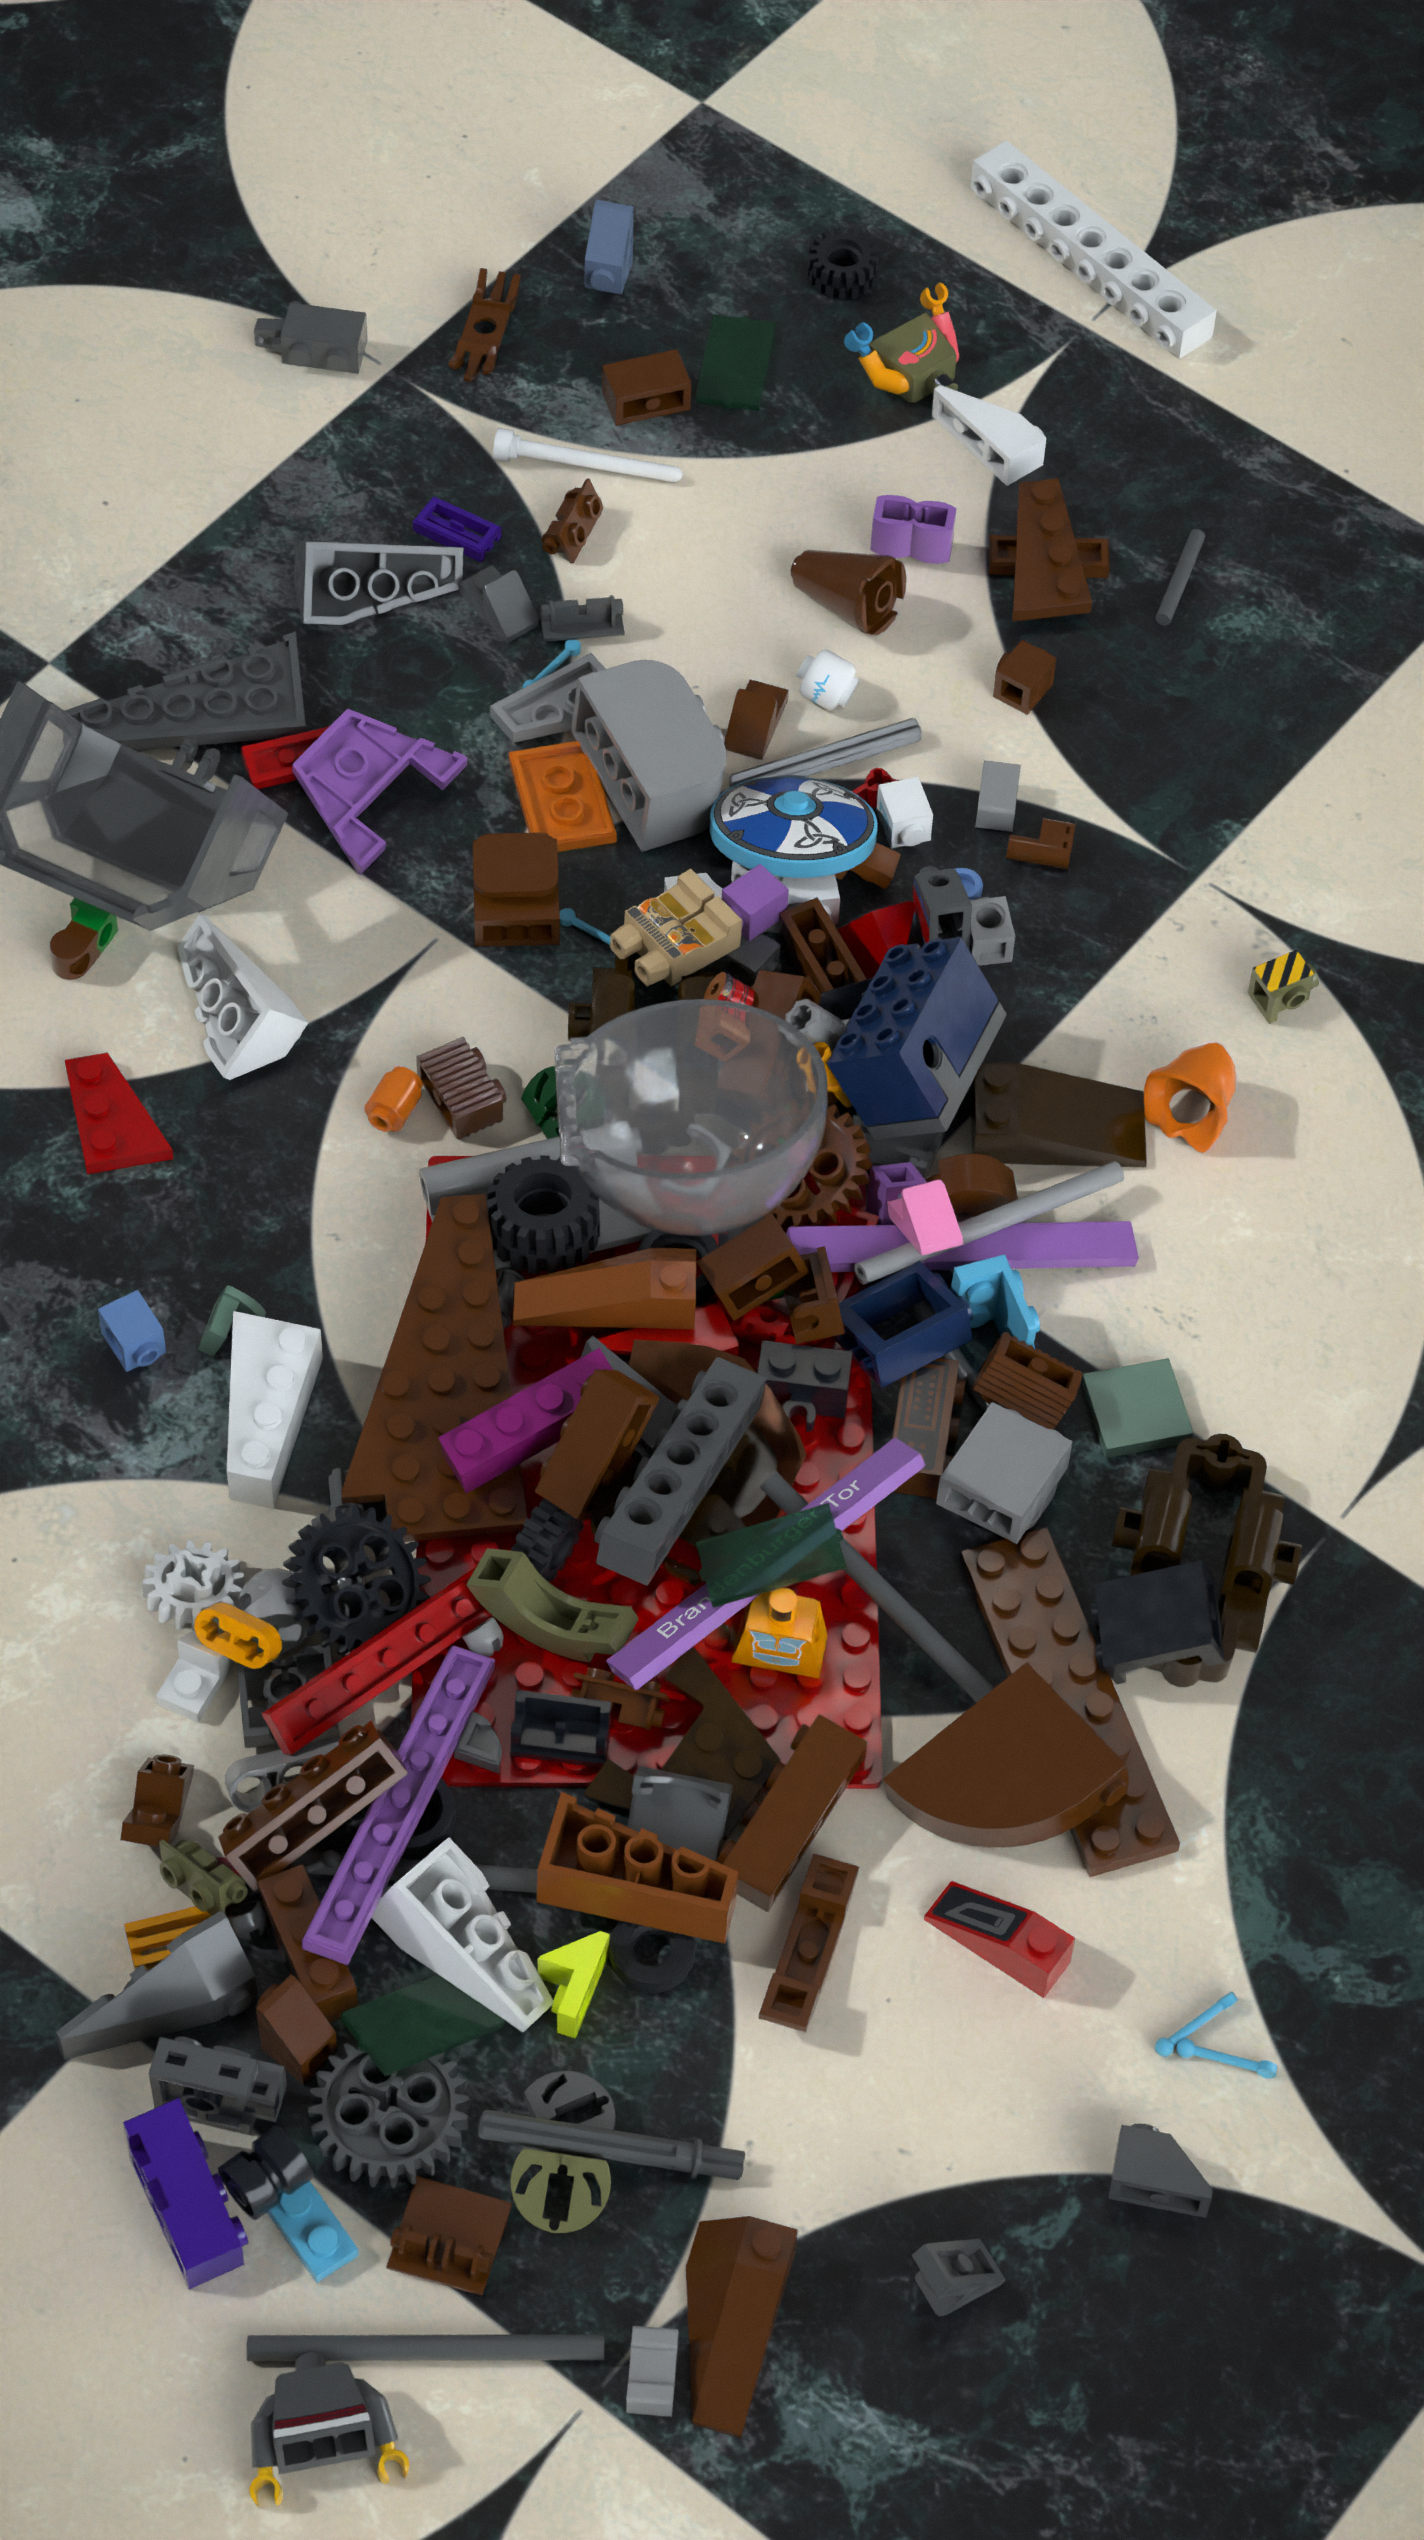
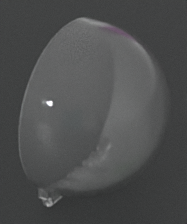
[554,999,828,1236]

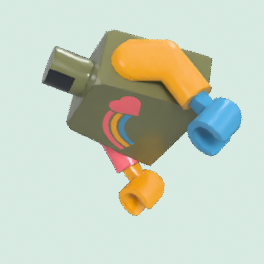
[844,283,959,403]

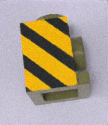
[1248,950,1319,1024]

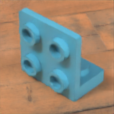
[950,1254,1040,1349]

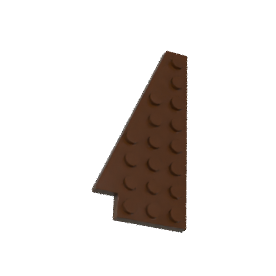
[341,1194,527,1542]

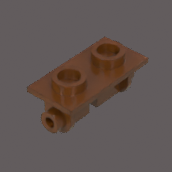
[541,478,604,563]
[570,1667,670,1731]

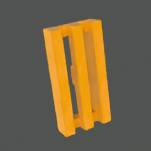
[124,1906,212,1970]

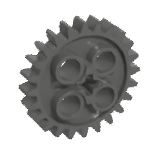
[308,2031,470,2188]

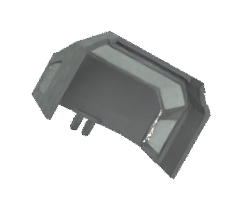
[0,681,289,931]

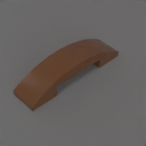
[758,1853,859,2032]

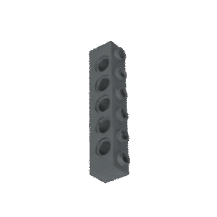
[594,1357,767,1586]

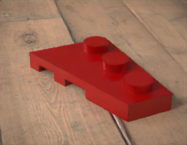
[65,1052,174,1175]

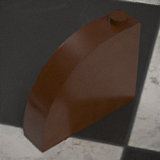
[883,1662,1130,1848]

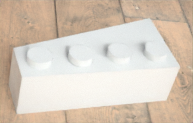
[227,1311,323,1509]

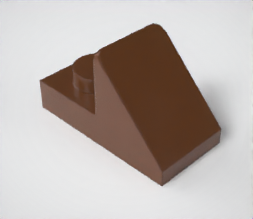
[724,679,789,760]

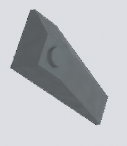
[294,539,464,625]

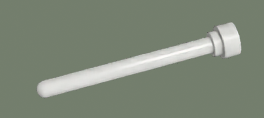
[493,428,682,482]

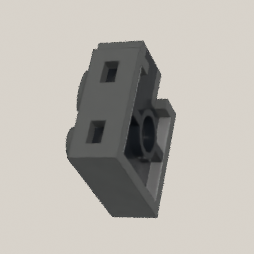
[148,2037,287,2136]

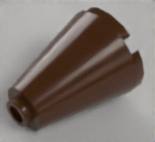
[791,550,907,636]

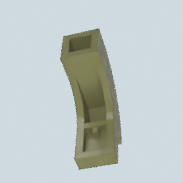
[466,1548,639,1663]

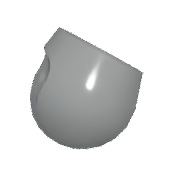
[237,1568,311,1656]

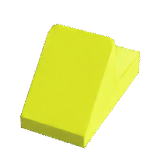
[538,1931,609,2039]

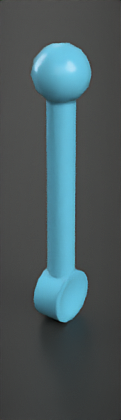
[523,639,581,688]
[560,908,611,945]
[1155,1991,1238,2057]
[1176,2039,1278,2078]

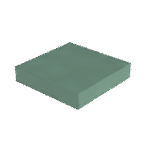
[1081,1358,1194,1458]

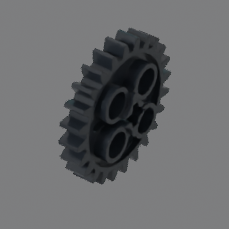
[282,1505,431,1655]

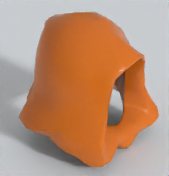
[1144,1042,1236,1153]

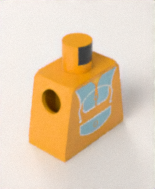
[732,1588,828,1678]

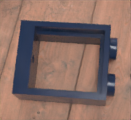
[834,1261,973,1388]

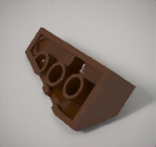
[685,2216,798,2438]

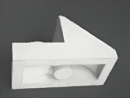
[156,1630,236,1723]

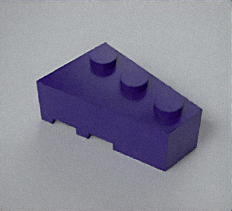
[123,2098,249,2289]

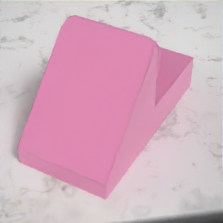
[887,1180,963,1256]

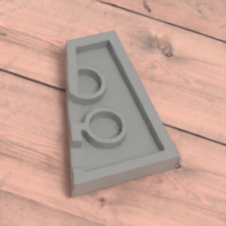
[490,653,606,743]

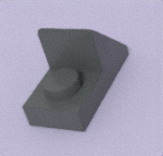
[459,565,540,643]
[912,2239,1006,2316]

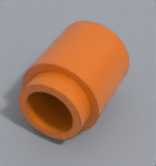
[364,1066,423,1132]

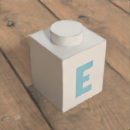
[876,777,933,849]

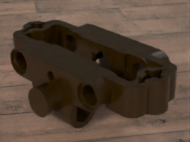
[1111,1434,1302,1687]

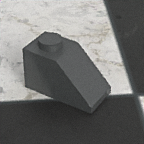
[1108,2123,1213,2218]

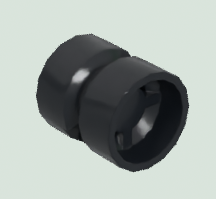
[218,2125,313,2221]

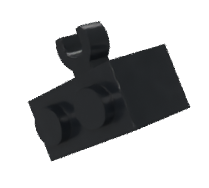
[758,1340,853,1432]

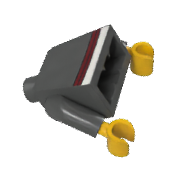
[249,2352,410,2507]

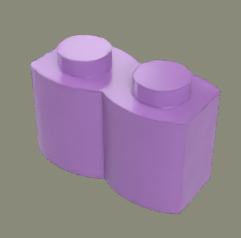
[870,495,957,564]

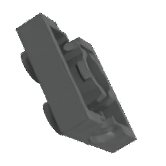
[237,1645,339,1748]

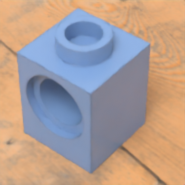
[98,1290,166,1372]

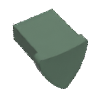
[197,1285,266,1357]

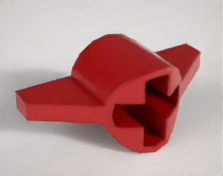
[851,768,899,808]

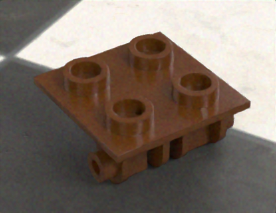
[386,2176,512,2296]

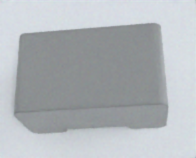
[975,760,1021,832]
[626,2326,679,2417]

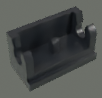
[510,1690,611,1768]

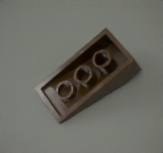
[971,1062,1147,1167]

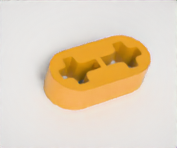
[194,1602,282,1669]

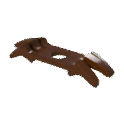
[448,268,521,382]

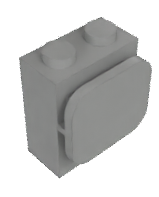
[936,1402,1073,1544]

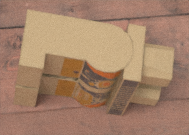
[610,868,742,987]

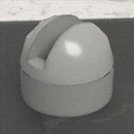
[462,1617,504,1657]

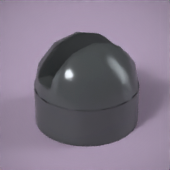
[226,1899,267,1941]

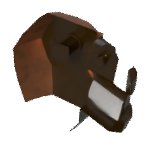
[591,1340,806,1585]

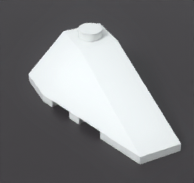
[177,914,308,1080]
[371,1837,553,2032]

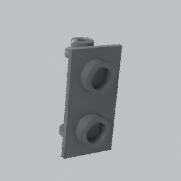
[540,595,625,642]

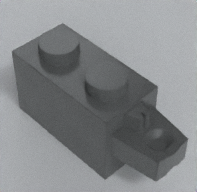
[254,302,368,374]

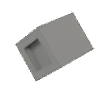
[970,896,1015,966]

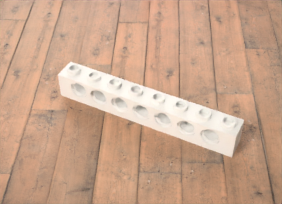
[970,140,1217,359]

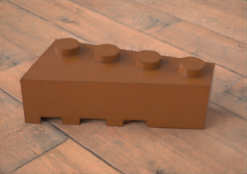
[536,1791,739,1944]

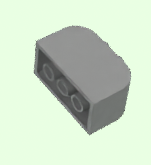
[571,660,727,852]

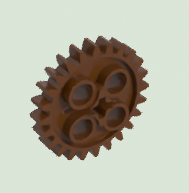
[729,1100,873,1233]

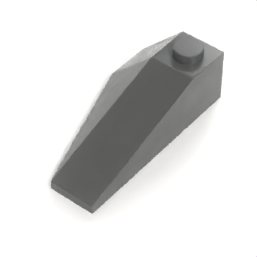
[55,1910,258,2060]

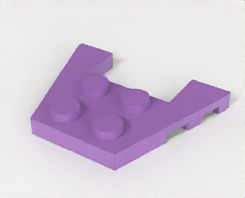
[292,708,468,875]

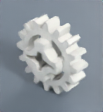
[143,1540,244,1630]

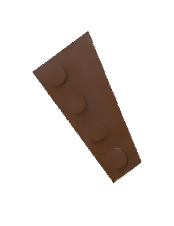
[1012,478,1092,622]

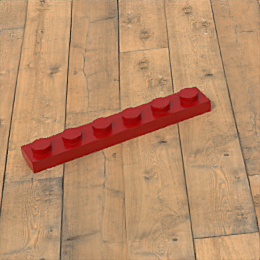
[261,1566,493,1755]

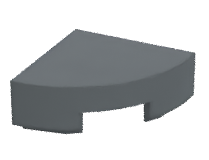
[454,1711,502,1773]

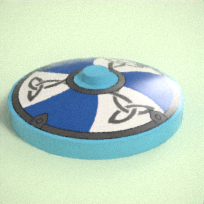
[709,776,878,878]

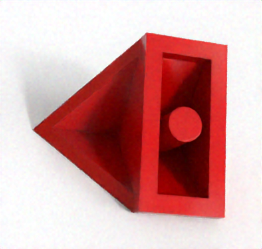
[837,900,916,979]

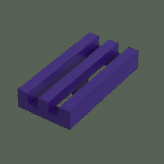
[412,496,502,562]

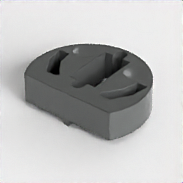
[524,2071,615,2173]

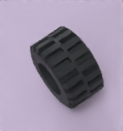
[487,1155,600,1275]

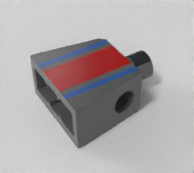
[913,866,972,951]

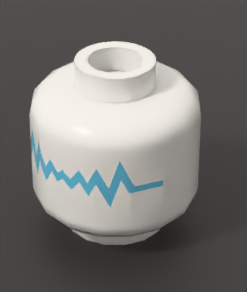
[796,650,860,710]

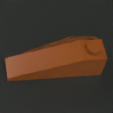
[513,1248,696,1329]

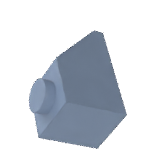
[584,200,634,295]

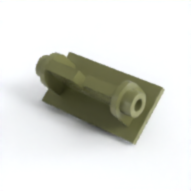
[159,1840,248,1916]

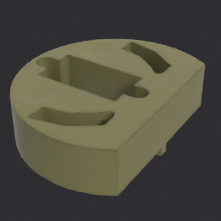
[510,2148,611,2233]

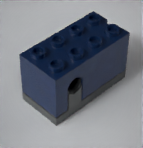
[827,937,1007,1140]

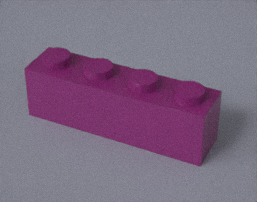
[438,1347,613,1494]

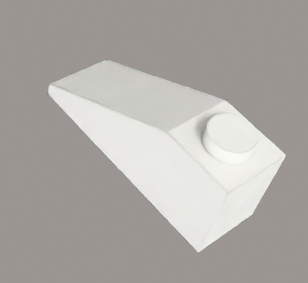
[932,385,1046,486]

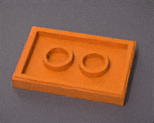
[509,741,617,852]

